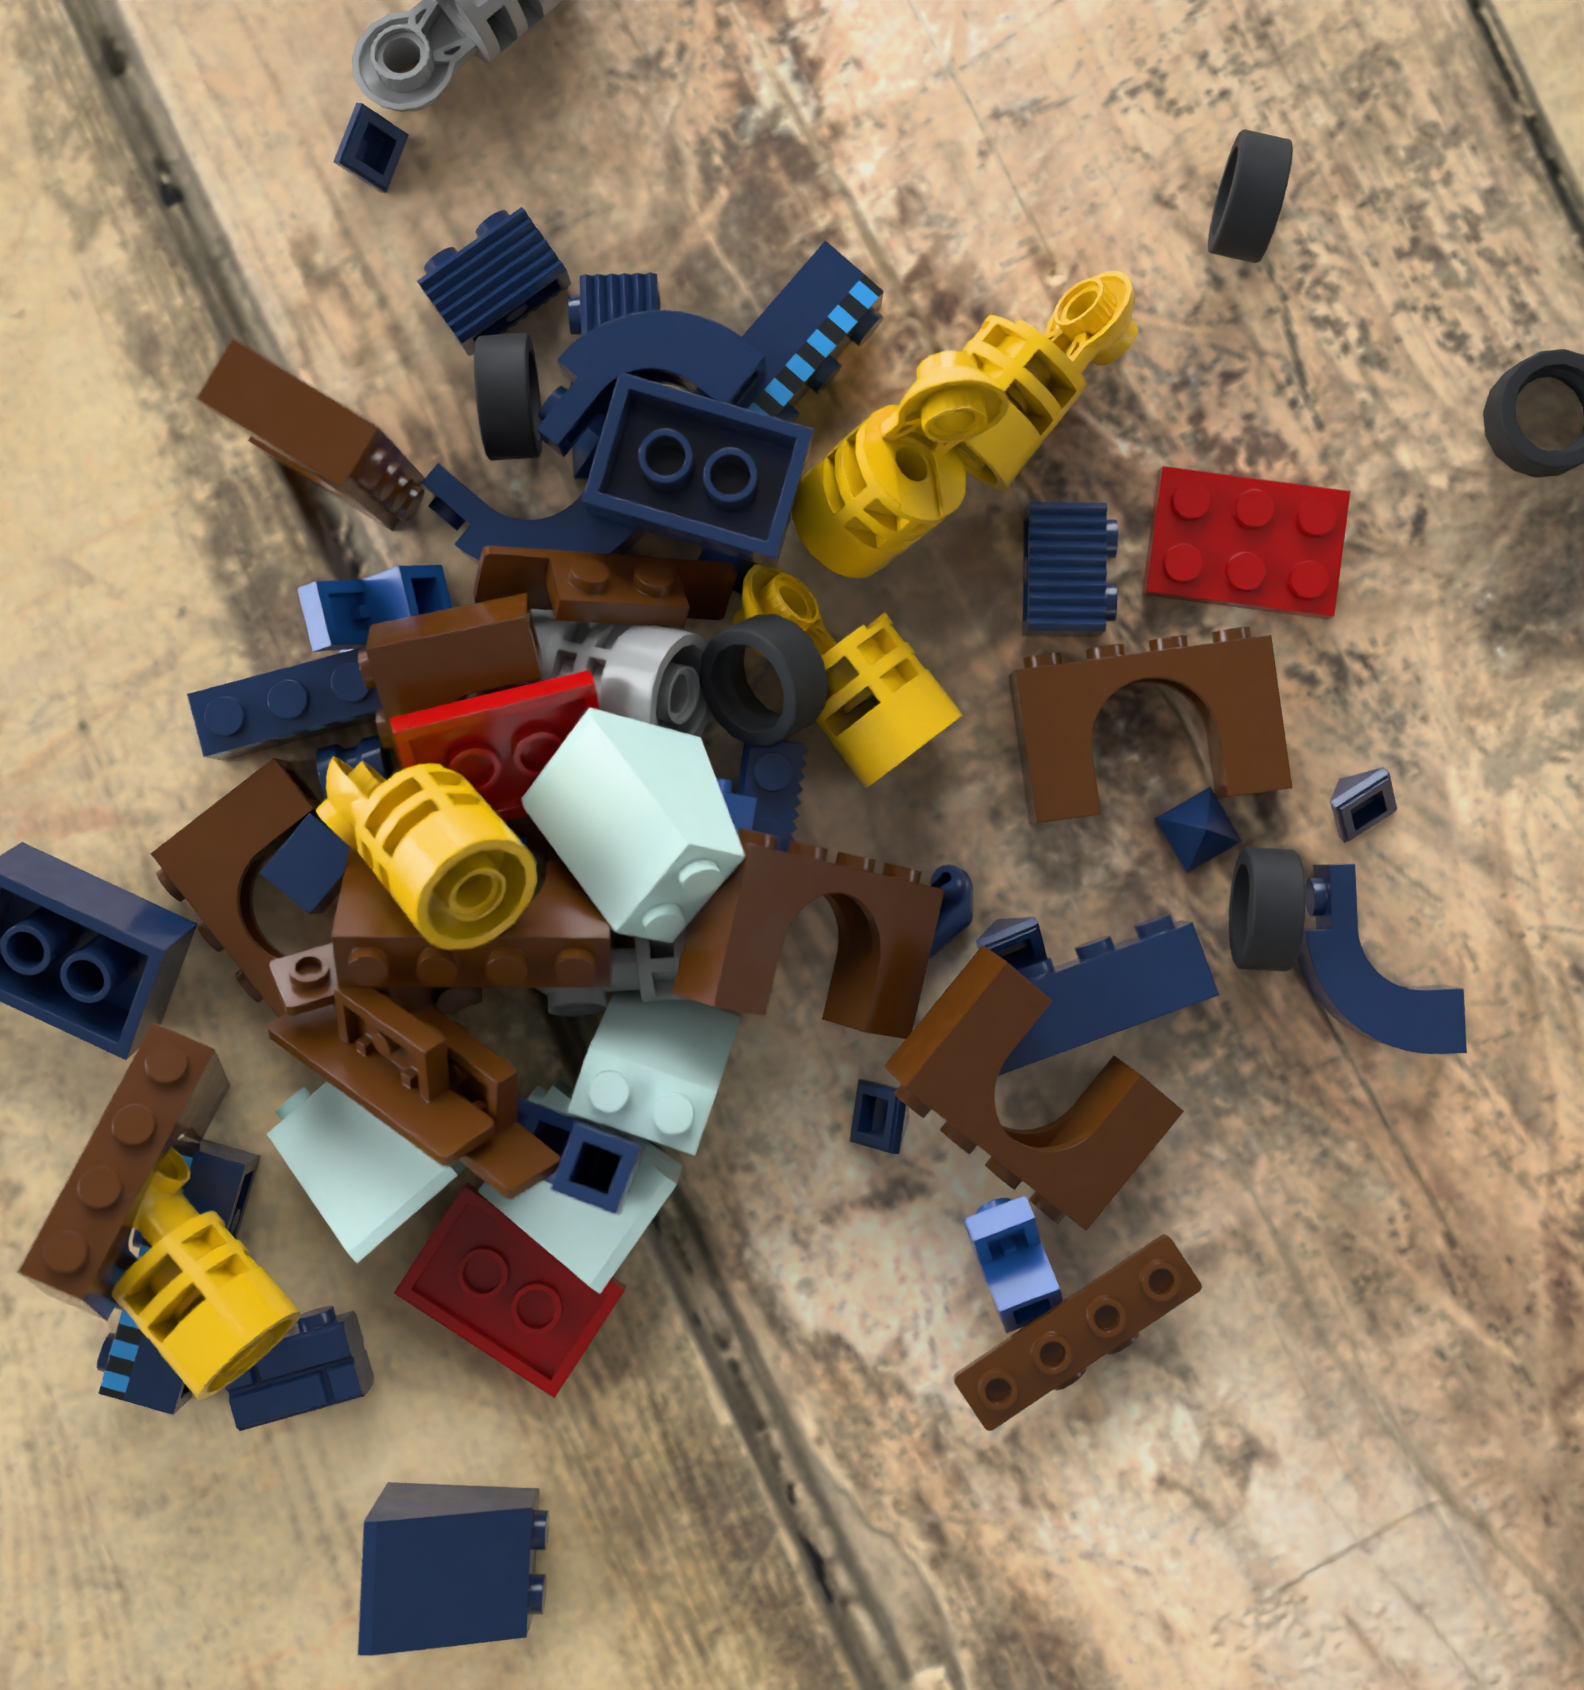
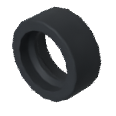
[1208,129,1293,263]
[474,333,542,461]
[1483,349,1584,478]
[700,614,828,747]
[1229,847,1306,972]

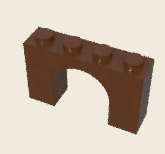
[196,338,425,531]
[358,593,549,864]
[1009,627,1293,824]
[150,758,336,1018]
[672,828,944,1039]
[331,843,614,988]
[883,945,1184,1231]
[18,1022,230,1321]

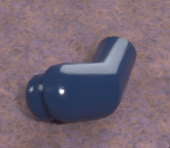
[929,864,973,959]

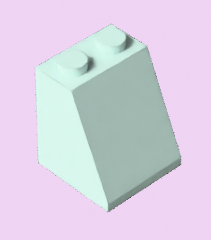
[522,708,745,943]
[567,990,741,1156]
[478,1079,683,1294]
[267,1081,466,1263]

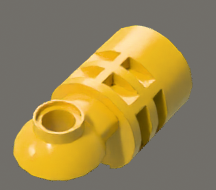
[955,271,1138,492]
[792,351,1009,578]
[733,564,963,789]
[316,756,537,950]
[112,1147,301,1401]

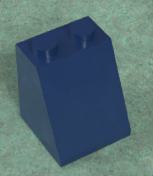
[358,1482,549,1656]

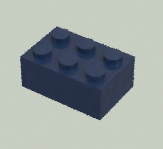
[582,372,814,569]
[0,842,197,1060]

